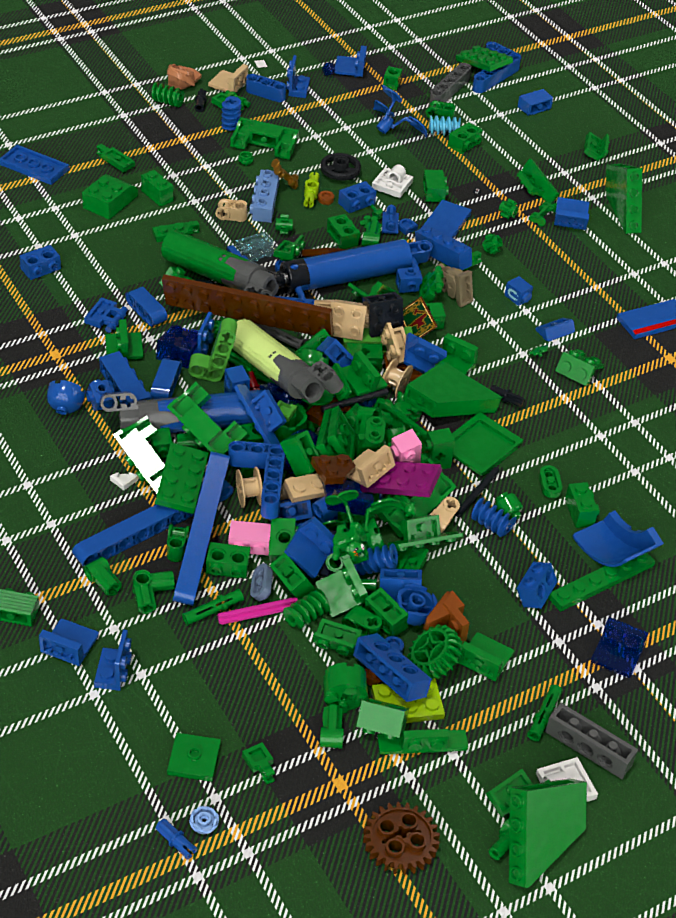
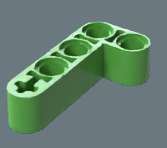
[188,318,237,382]

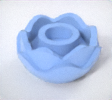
[189,806,219,834]

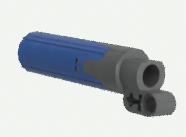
[99,389,265,434]

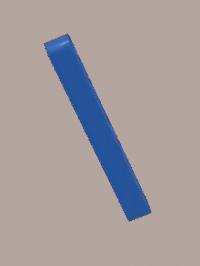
[173,451,230,606]
[72,479,234,566]

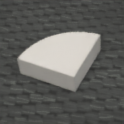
[110,472,138,490]

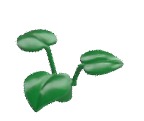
[322,490,404,545]

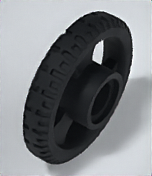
[320,153,361,181]

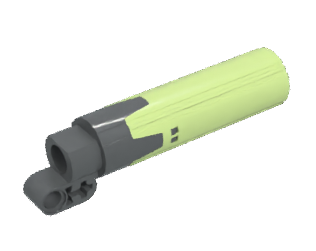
[232,319,344,403]

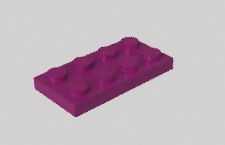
[355,461,442,497]

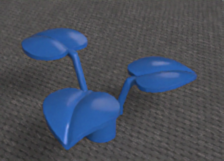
[373,85,427,138]

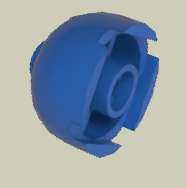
[47,380,86,415]
[395,584,438,626]

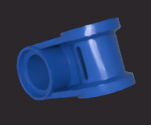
[312,494,339,523]

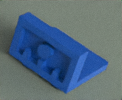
[334,46,367,77]
[286,55,310,98]
[554,197,589,230]
[180,312,214,359]
[284,516,334,579]
[39,619,99,666]
[94,629,132,691]

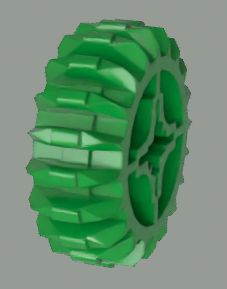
[407,624,464,681]

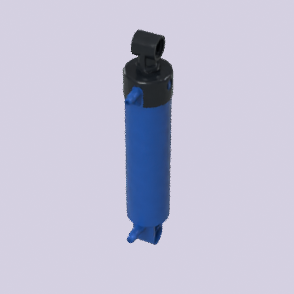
[268,239,433,299]

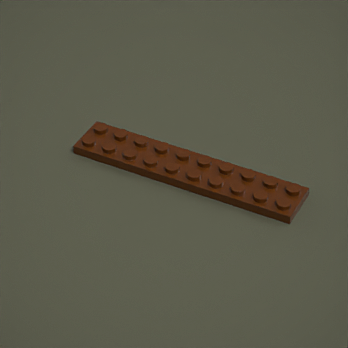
[162,274,334,337]

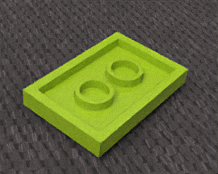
[371,678,445,723]

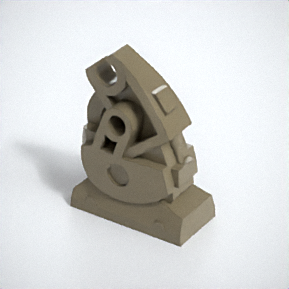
[433,263,473,307]

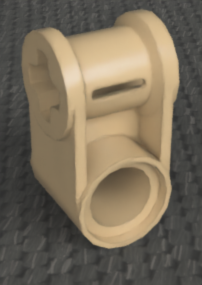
[215,199,247,222]
[430,496,460,533]

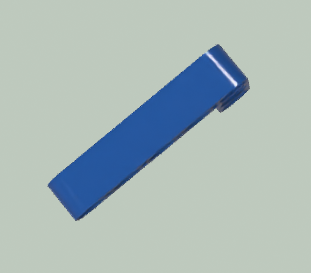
[472,41,521,93]
[228,441,285,519]

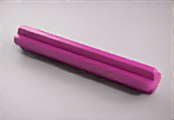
[218,597,298,625]

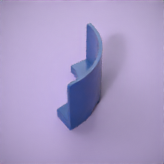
[573,510,664,567]

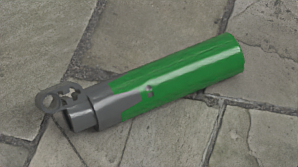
[161,230,279,297]

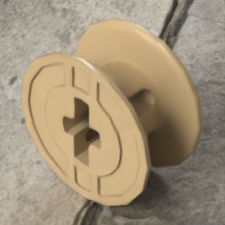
[382,358,413,398]
[236,467,263,508]

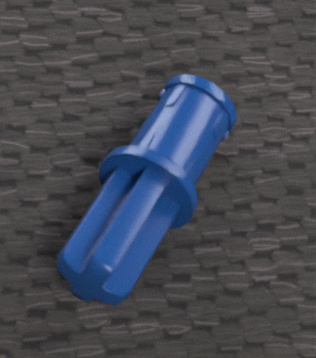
[156,818,197,860]

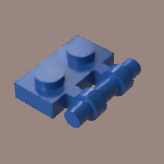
[84,297,128,333]

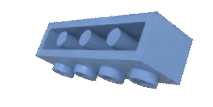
[250,169,279,223]

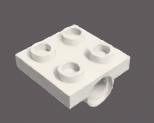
[372,164,413,198]
[536,757,598,802]

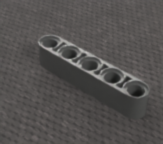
[429,63,471,107]

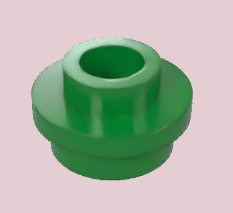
[238,151,254,165]

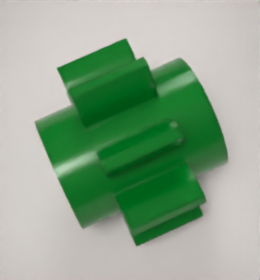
[499,199,519,220]
[275,214,293,235]
[482,233,503,254]

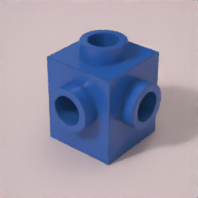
[395,267,422,293]
[86,379,114,411]

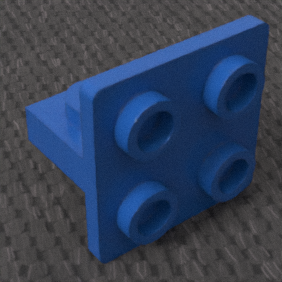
[404,333,447,374]

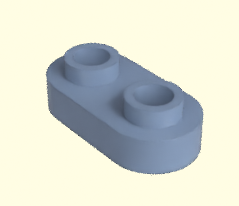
[250,563,273,601]

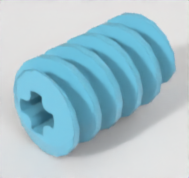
[429,115,461,136]

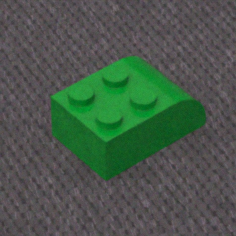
[82,174,138,220]

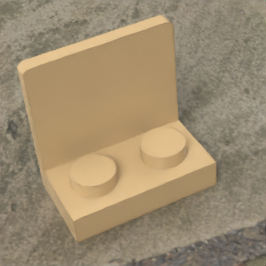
[208,64,248,93]
[347,445,395,488]

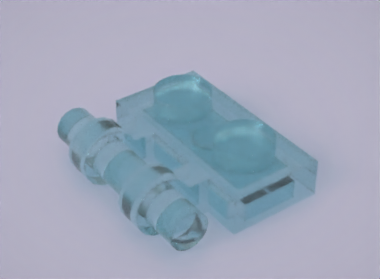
[236,232,277,261]

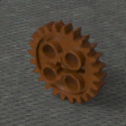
[363,802,440,875]

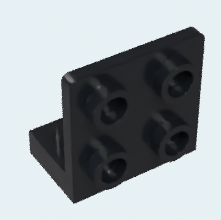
[362,292,404,337]

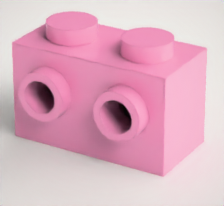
[390,429,422,463]
[228,520,271,556]

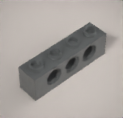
[545,703,638,779]

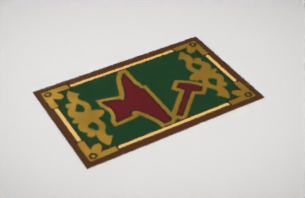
[403,296,438,338]

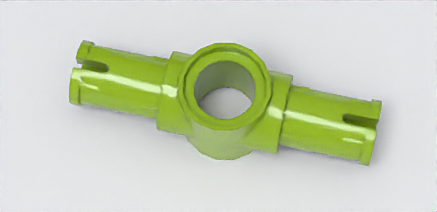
[303,172,320,208]

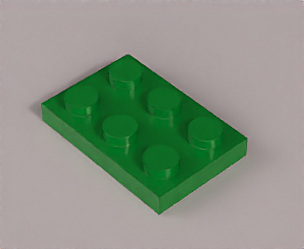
[327,405,357,461]

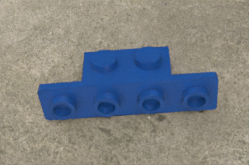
[234,385,287,445]

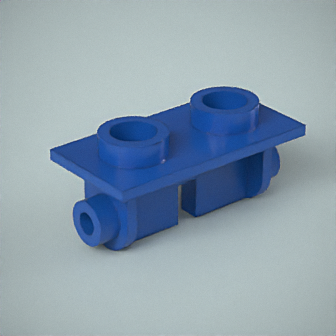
[382,204,399,234]

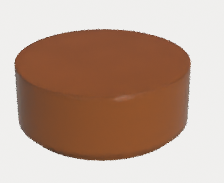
[318,191,334,205]

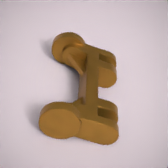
[271,159,299,189]

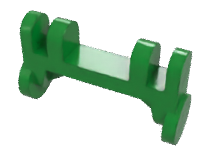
[529,202,557,226]

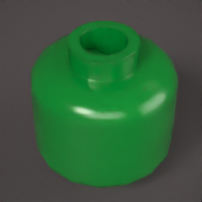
[495,492,524,520]

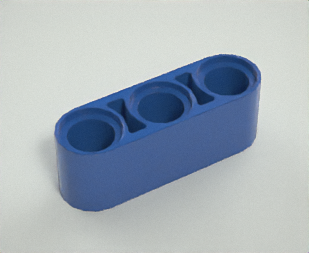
[246,74,286,102]
[126,287,168,327]
[150,358,182,399]

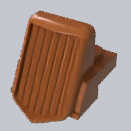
[423,590,470,644]

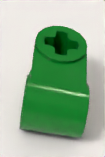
[426,100,456,121]
[167,524,190,562]
[341,605,382,636]

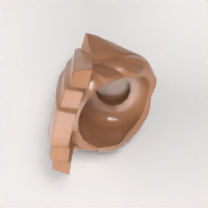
[167,64,202,90]

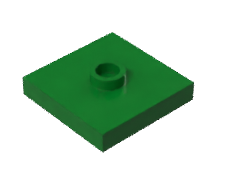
[167,733,221,782]

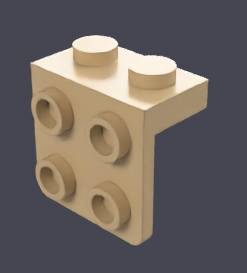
[380,322,406,365]
[280,473,330,503]

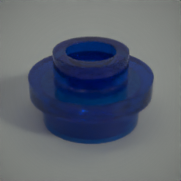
[322,62,335,76]

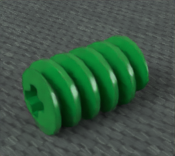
[151,82,185,108]
[283,588,330,629]

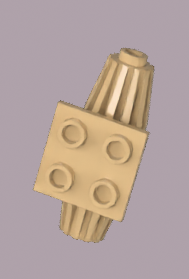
[314,299,369,341]

